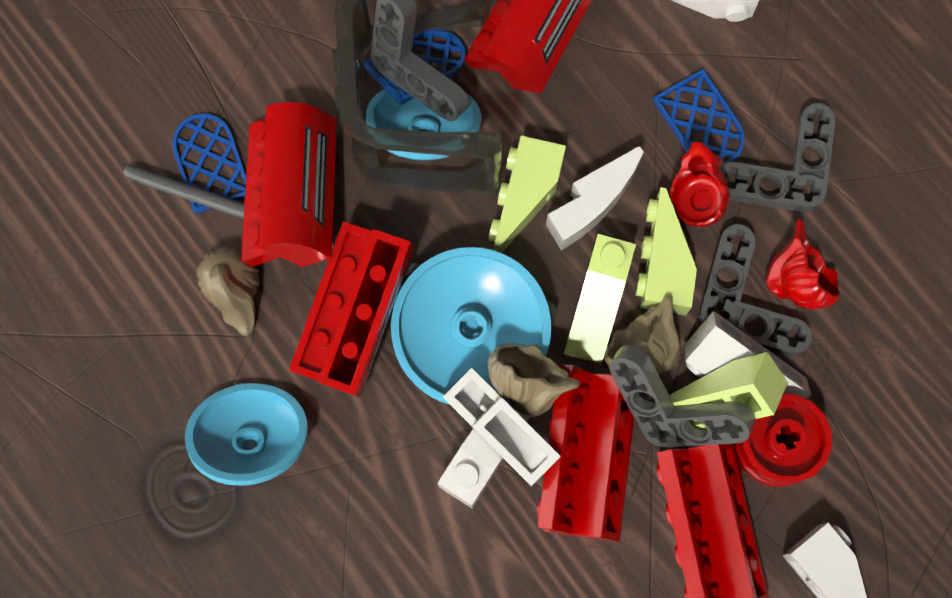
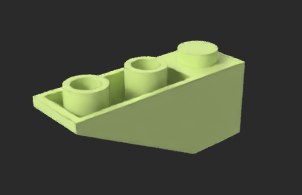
[488,136,566,253]
[635,187,697,316]

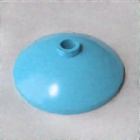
[366,86,481,161]
[185,383,308,486]

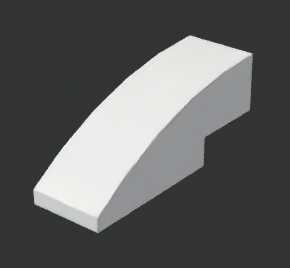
[546,146,644,251]
[443,368,561,486]

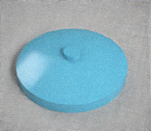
[391,247,551,405]

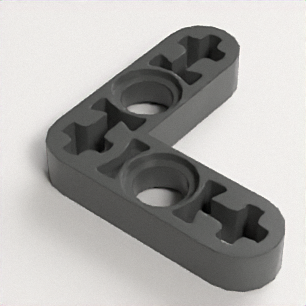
[371,0,469,121]
[721,103,836,212]
[698,224,812,357]
[609,345,756,447]

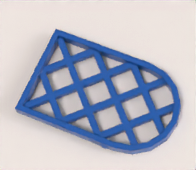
[364,29,465,106]
[652,69,745,165]
[172,113,246,214]

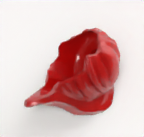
[669,142,731,228]
[765,219,840,310]

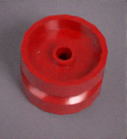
[733,394,832,487]

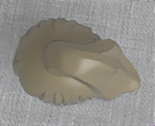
[197,246,260,336]
[605,296,680,374]
[487,343,580,417]

